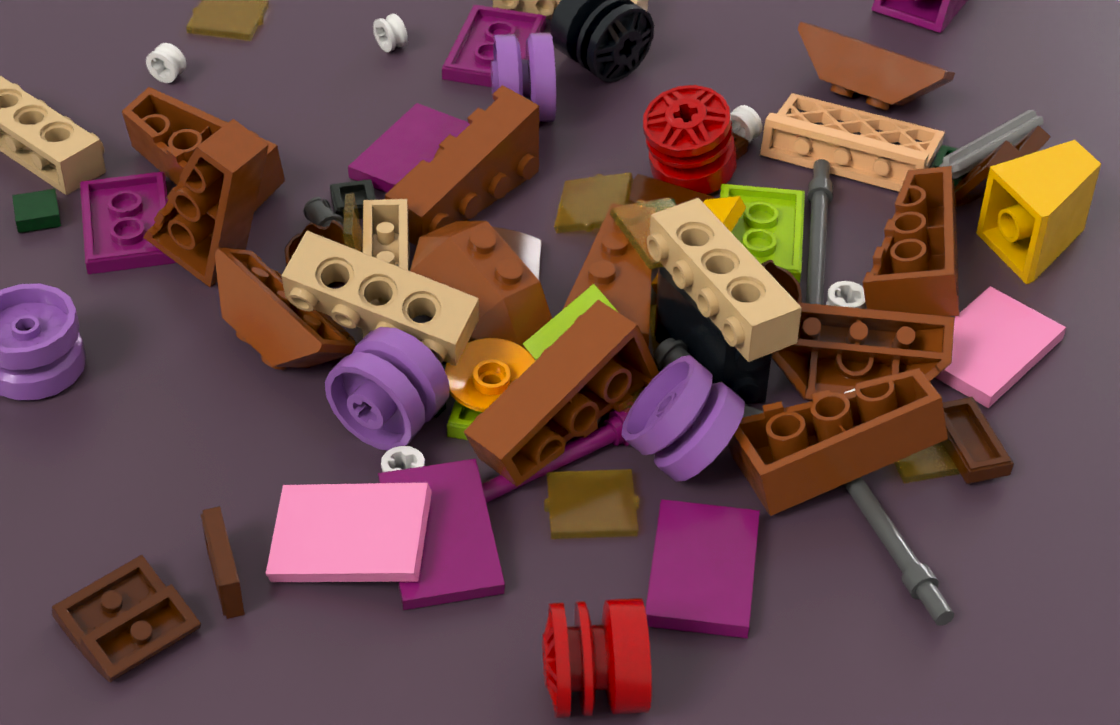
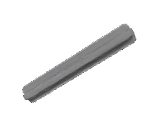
[939,110,1043,180]

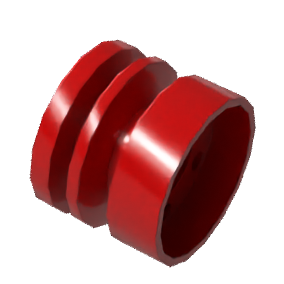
[643,85,737,195]
[542,598,652,718]

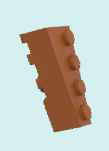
[385,85,540,246]
[122,87,285,212]
[143,119,269,287]
[862,166,959,317]
[562,203,654,347]
[463,300,659,487]
[728,368,948,516]

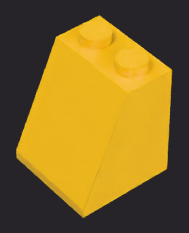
[976,140,1101,284]

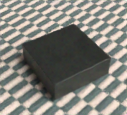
[330,179,376,221]

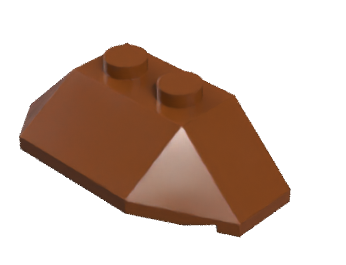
[798,22,955,110]
[410,221,552,359]
[214,247,356,370]
[771,302,955,401]

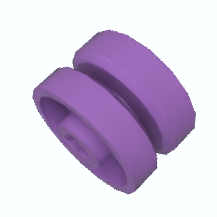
[491,32,556,122]
[0,283,86,400]
[325,327,449,451]
[621,355,745,482]

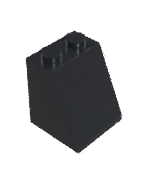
[654,267,772,404]

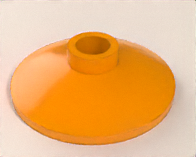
[445,338,535,412]

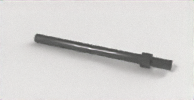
[806,159,833,305]
[844,477,954,626]

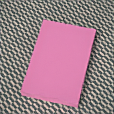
[935,286,1066,408]
[266,483,432,582]

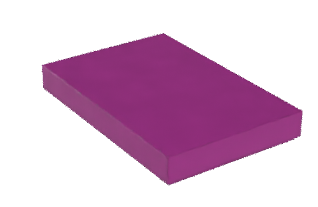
[442,5,546,87]
[348,103,470,193]
[80,172,176,274]
[378,458,505,610]
[645,499,760,639]

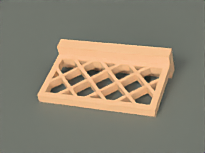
[760,93,945,192]

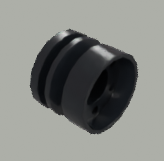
[550,0,654,82]

